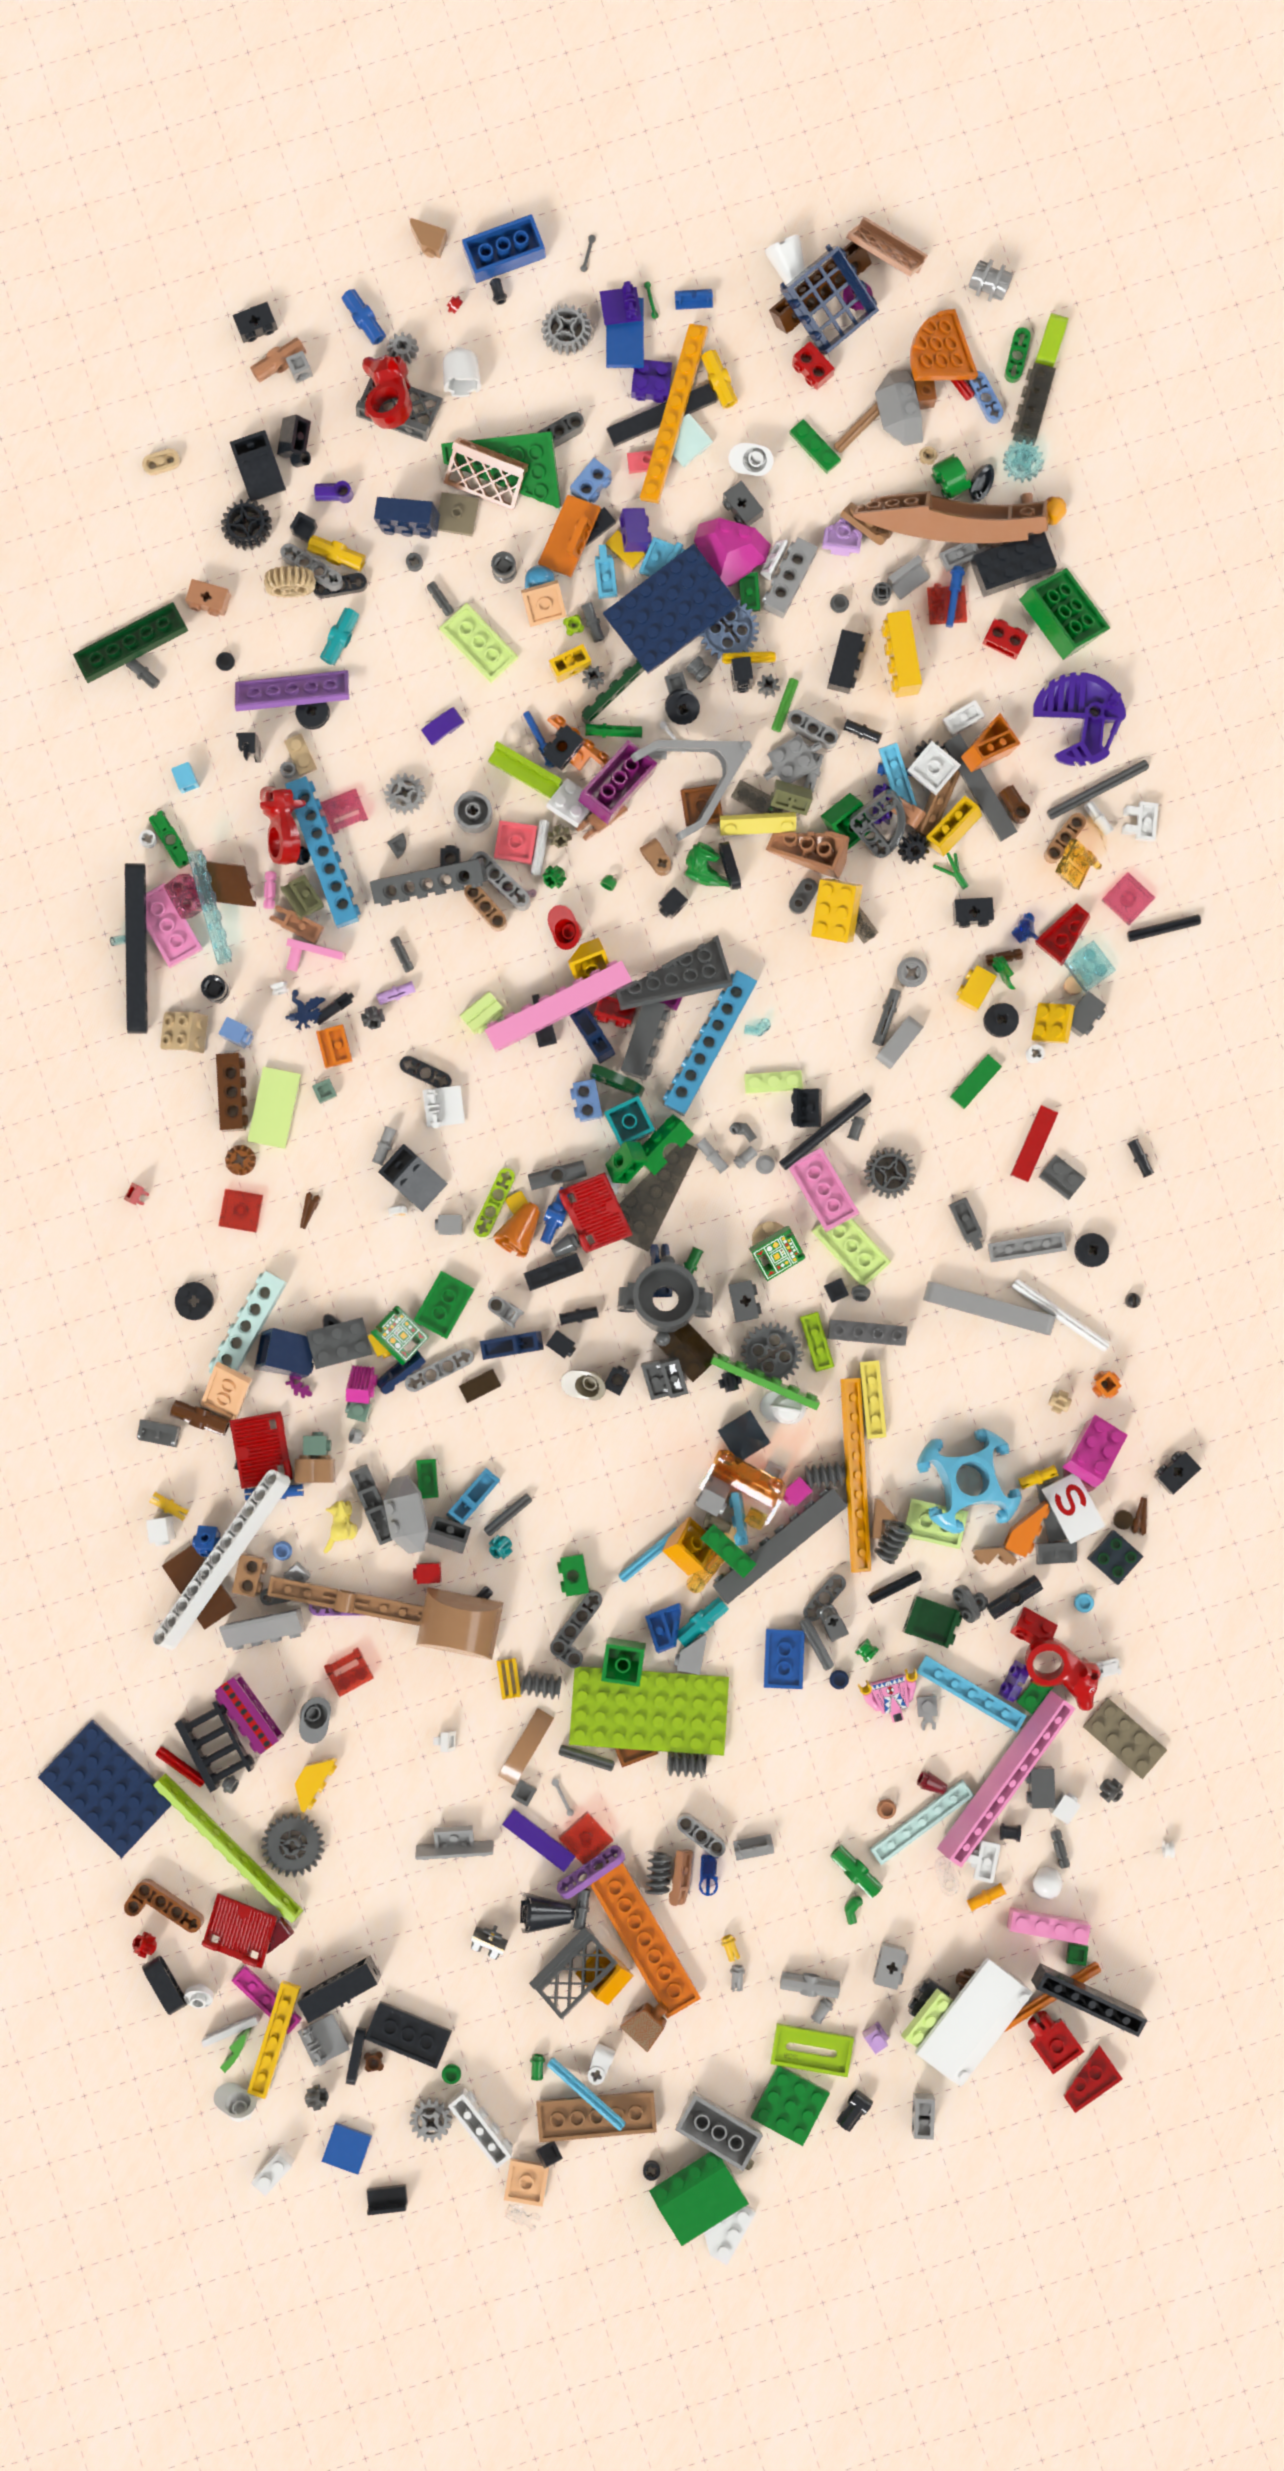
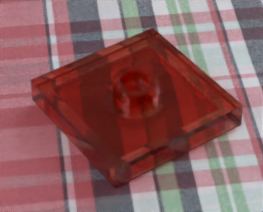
[218,1189,264,1233]
[558,1811,614,1865]

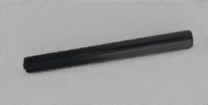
[779,1093,871,1170]

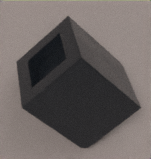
[290,511,318,543]

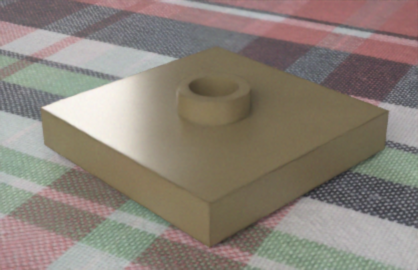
[438,492,479,537]

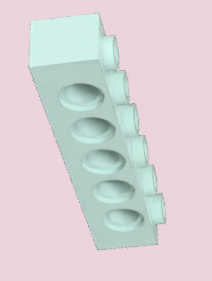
[208,1271,288,1374]

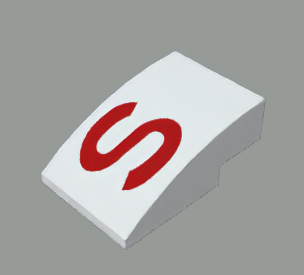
[1041,1474,1106,1544]

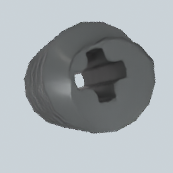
[805,1461,845,1489]
[874,1521,913,1564]
[520,1671,562,1700]
[667,1752,707,1779]
[645,1851,673,1895]

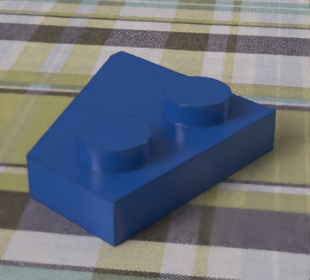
[645,1603,682,1654]

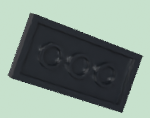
[364,2001,452,2069]

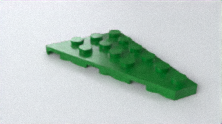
[441,431,561,508]

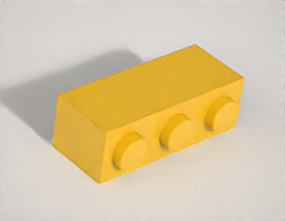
[926,795,982,857]

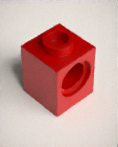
[413,1562,442,1584]

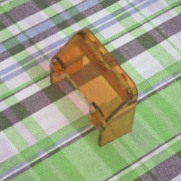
[699,1449,787,1526]

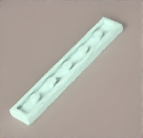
[869,1779,975,1865]

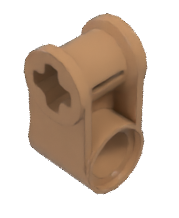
[639,838,671,876]

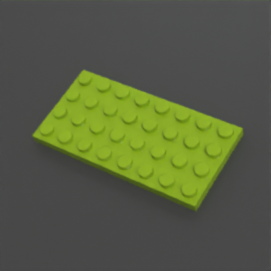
[569,1666,729,1756]

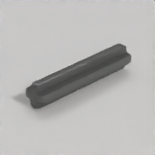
[484,1493,532,1536]
[799,1617,834,1671]
[558,1745,615,1772]

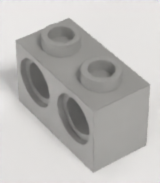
[912,2092,935,2140]

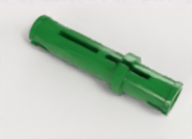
[585,723,642,738]

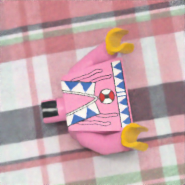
[858,1668,918,1723]

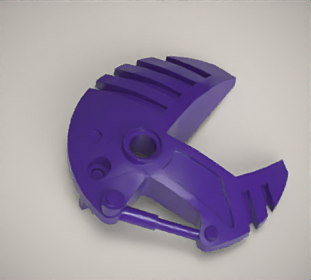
[1033,672,1126,767]

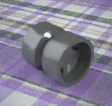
[491,551,517,584]

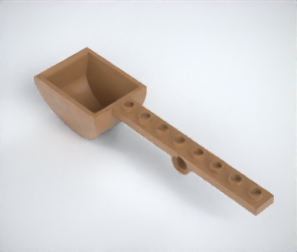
[267,1576,504,1660]

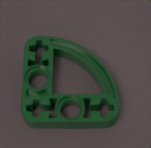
[589,1064,645,1098]

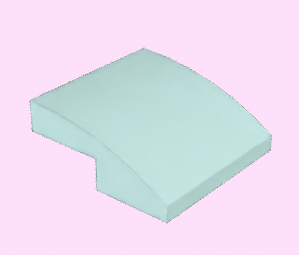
[673,413,714,468]

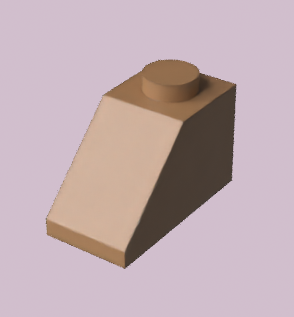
[410,218,447,258]

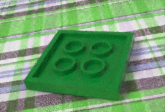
[750,2065,830,2147]

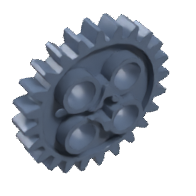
[699,600,759,660]

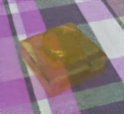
[744,1506,768,1531]

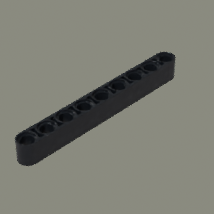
[125,863,148,1034]

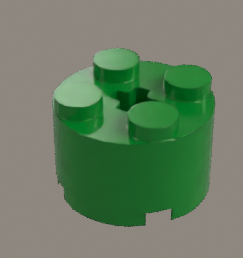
[931,453,971,499]

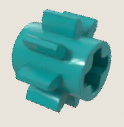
[488,1535,513,1560]

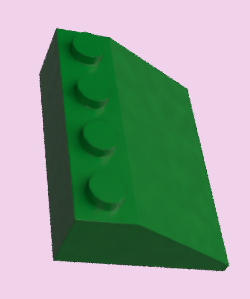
[1019,568,1110,660]
[649,2152,749,2246]

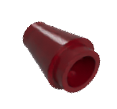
[917,1771,947,1795]

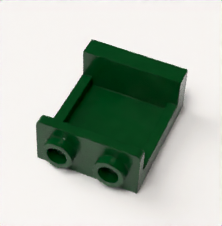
[902,1595,962,1648]

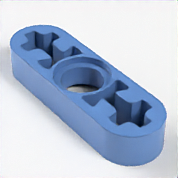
[968,371,1004,424]

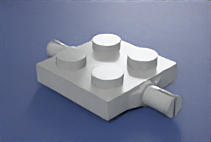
[763,734,823,784]

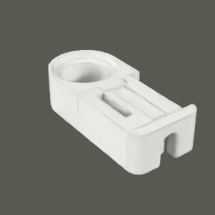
[1094,1657,1122,1681]

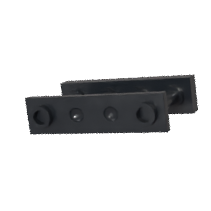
[174,1700,255,1793]

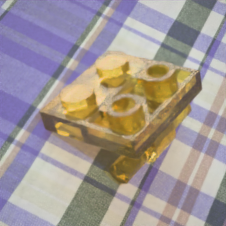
[1055,838,1102,890]

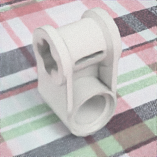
[588,2043,616,2085]

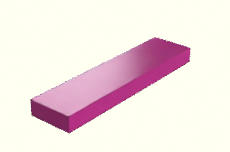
[231,1965,302,2034]

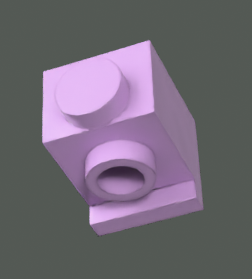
[862,2022,890,2055]

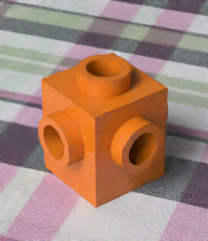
[1091,1371,1122,1399]

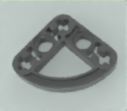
[850,789,906,858]

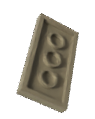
[1083,1697,1167,1780]

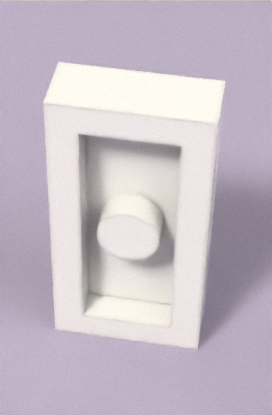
[942,700,985,736]

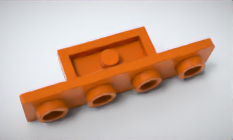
[547,714,610,771]

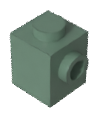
[345,1402,373,1423]
[303,1432,332,1455]

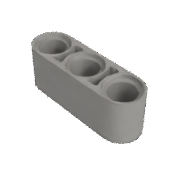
[787,709,838,749]
[875,1015,924,1069]
[677,1812,726,1857]

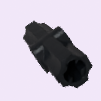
[985,1575,1044,1620]

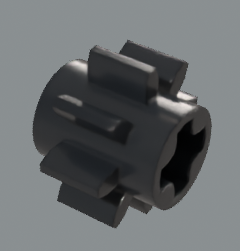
[718,1372,742,1393]

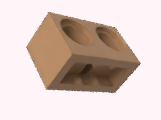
[232,1553,268,1597]

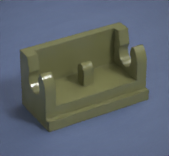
[770,779,813,816]

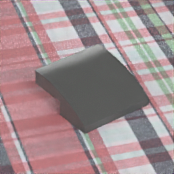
[641,1358,689,1400]

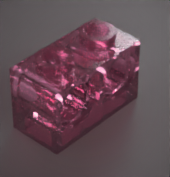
[163,874,208,919]

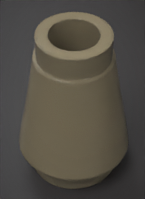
[702,1513,732,1534]

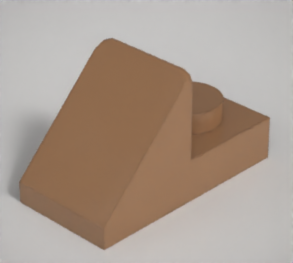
[871,1499,898,1539]

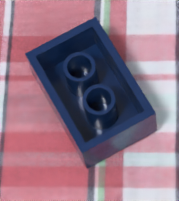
[374,497,440,539]

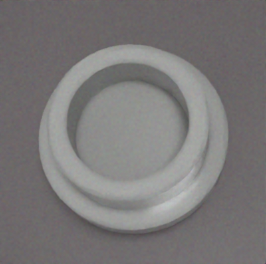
[756,1155,775,1174]

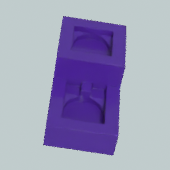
[421,707,465,745]

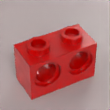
[792,341,835,390]
[982,618,1028,660]

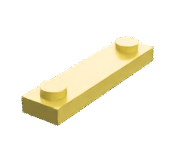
[720,812,796,836]
[859,1360,887,1439]

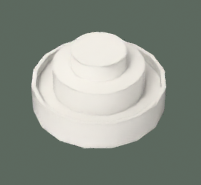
[184,1984,214,2008]

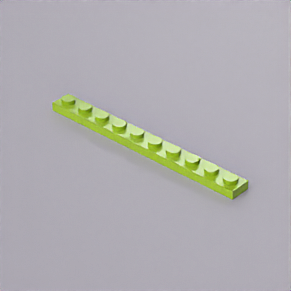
[153,1773,303,1923]

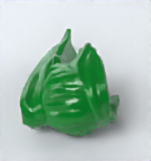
[684,842,738,890]

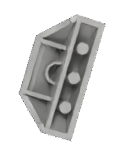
[875,370,923,446]
[383,1475,429,1554]

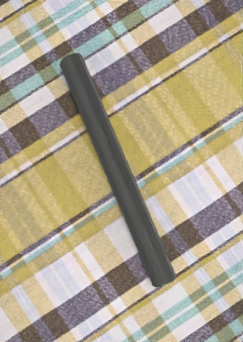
[1047,760,1149,820]

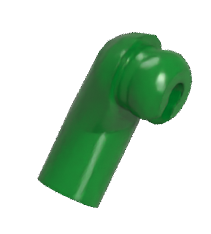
[844,1896,863,1925]

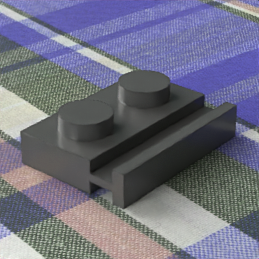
[1038,1155,1086,1201]

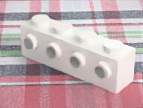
[448,2087,513,2169]

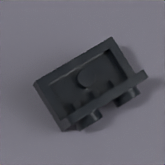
[791,1088,822,1128]

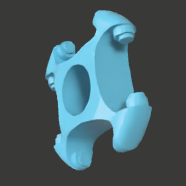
[916,1428,1022,1534]

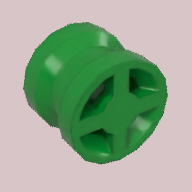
[855,1638,879,1663]

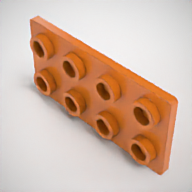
[538,495,601,577]

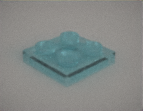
[1064,940,1116,993]

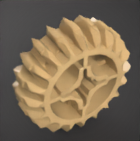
[264,565,316,598]

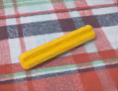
[722,651,776,664]

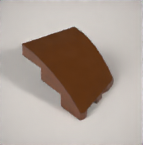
[197,860,256,907]

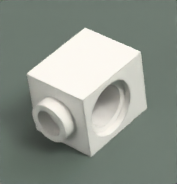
[1049,1792,1081,1825]

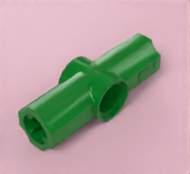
[830,1844,883,1899]

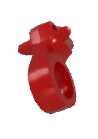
[362,355,413,429]
[260,786,306,865]
[1025,1637,1101,1711]

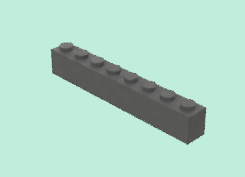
[713,1487,848,1604]

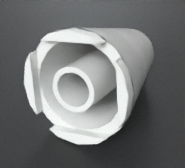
[765,235,805,289]

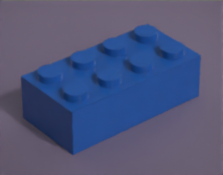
[462,214,546,284]

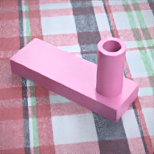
[286,938,346,972]

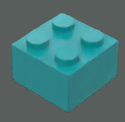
[604,1095,655,1147]

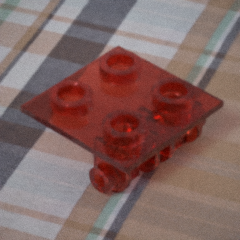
[927,583,967,625]

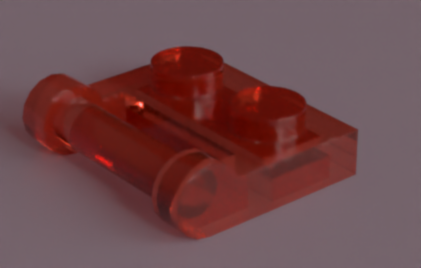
[324,1647,374,1697]

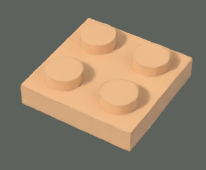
[521,580,567,627]
[504,2158,549,2207]

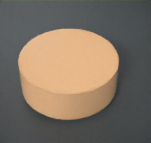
[1064,975,1084,995]

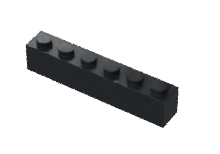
[1031,1963,1148,2037]

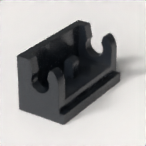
[236,732,261,763]

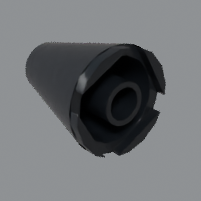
[520,1893,575,1934]

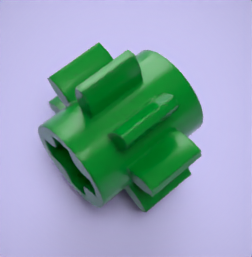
[542,865,567,889]

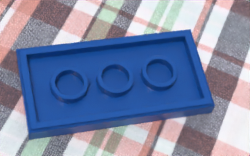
[606,298,644,368]

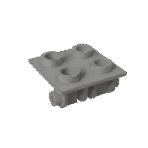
[297,2014,350,2067]

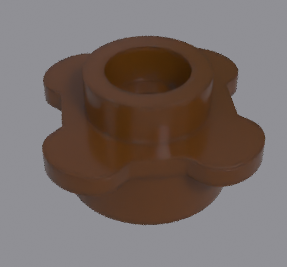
[364,2051,384,2072]

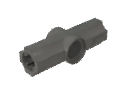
[527,1160,587,1191]

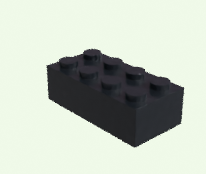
[970,531,1057,597]

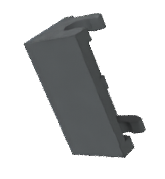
[137,1419,181,1448]
[1035,1541,1077,1565]

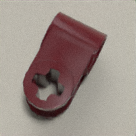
[267,1917,294,1954]

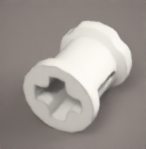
[1025,1044,1045,1063]

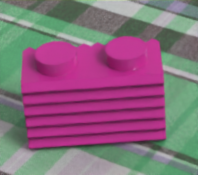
[346,1365,378,1404]

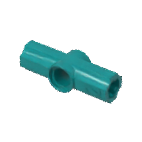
[320,607,360,666]
[677,1596,729,1647]

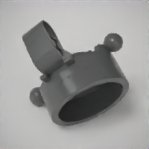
[617,1255,713,1346]

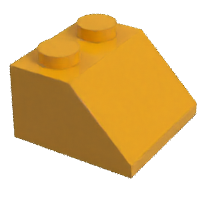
[662,1517,712,1576]
[575,1945,634,2005]

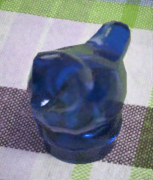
[1011,912,1039,944]

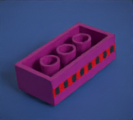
[578,740,658,825]
[215,1673,284,1754]

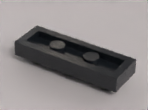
[523,1253,584,1292]

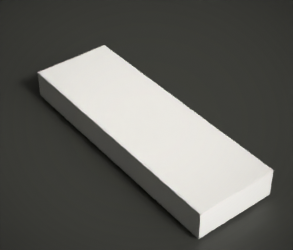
[201,2013,261,2048]

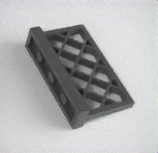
[356,377,443,442]
[529,1927,618,2020]

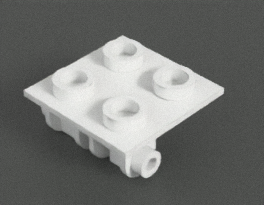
[422,1085,465,1128]

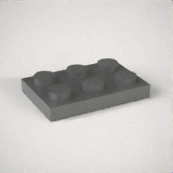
[306,1317,372,1369]

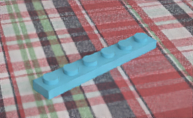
[916,1655,1027,1732]

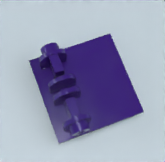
[599,281,642,325]

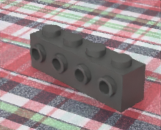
[621,1002,671,1080]

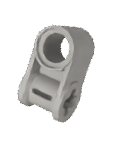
[488,1296,525,1328]

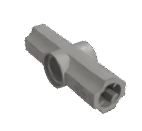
[780,1971,840,1999]

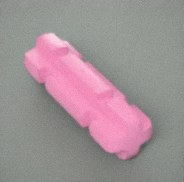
[263,871,276,909]

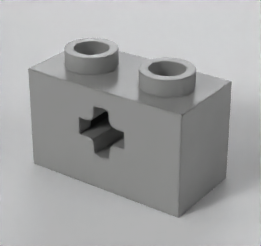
[873,1942,908,1990]

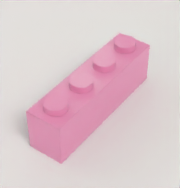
[1007,1907,1091,1945]

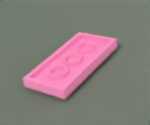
[146,883,203,968]
[789,1148,859,1232]

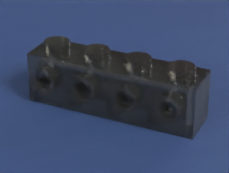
[1011,362,1056,446]

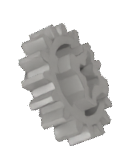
[384,773,426,815]
[409,2097,453,2143]

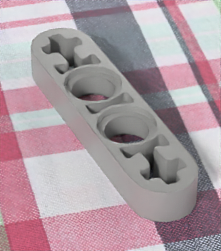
[280,543,343,591]
[405,1348,474,1392]

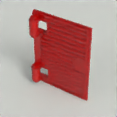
[559,1172,633,1253]
[229,1411,293,1489]
[202,1893,277,1969]

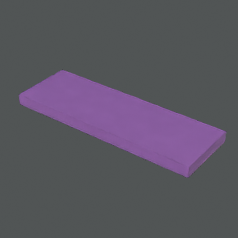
[235,670,350,712]

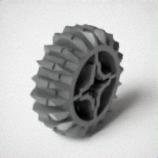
[864,1147,916,1199]

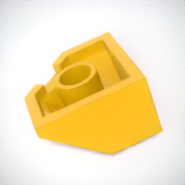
[568,937,609,980]

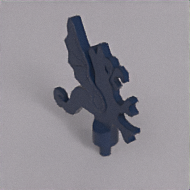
[285,990,326,1030]

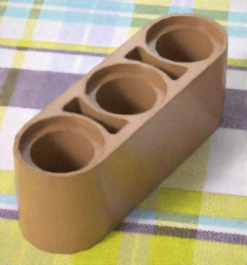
[1044,813,1086,864]
[464,885,507,932]

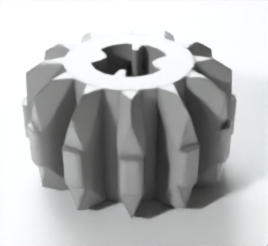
[387,331,419,364]

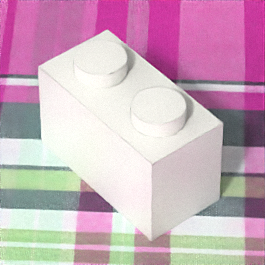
[146,1516,175,1547]
[251,2147,295,2196]

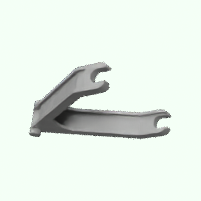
[631,740,752,841]

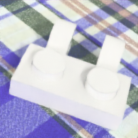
[1121,801,1159,842]

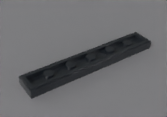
[606,384,717,447]

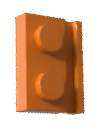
[316,1024,353,1069]

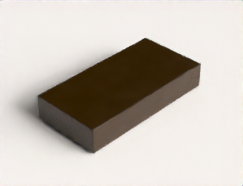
[459,1369,502,1403]

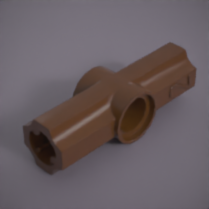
[170,1400,230,1436]

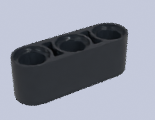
[142,1955,188,2015]

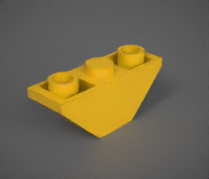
[295,1758,337,1813]

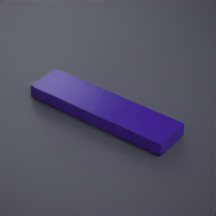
[502,1808,576,1872]

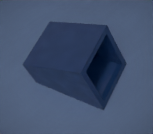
[254,1328,314,1378]

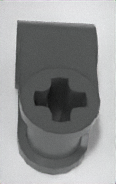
[819,1604,849,1642]

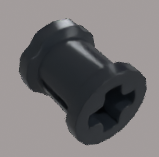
[999,1823,1021,1842]

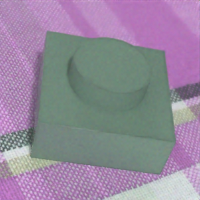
[312,1078,337,1104]

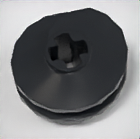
[665,688,700,725]
[295,702,330,730]
[983,1003,1019,1038]
[1074,1233,1109,1268]

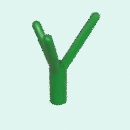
[933,853,969,890]

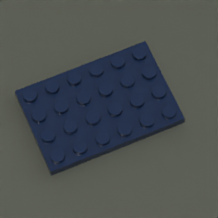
[603,544,739,674]
[38,1720,172,1859]

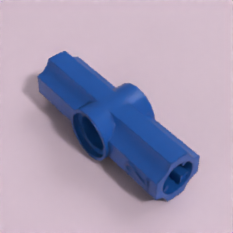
[341,289,386,345]

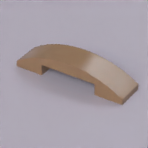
[498,1708,554,1785]

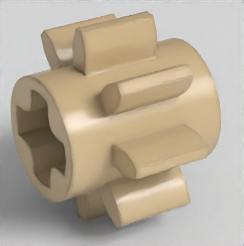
[1048,1390,1072,1414]

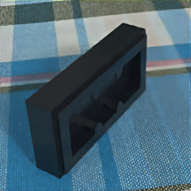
[586,507,616,546]

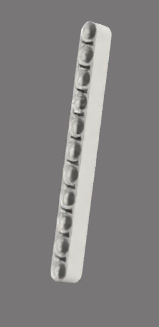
[153,1470,290,1650]

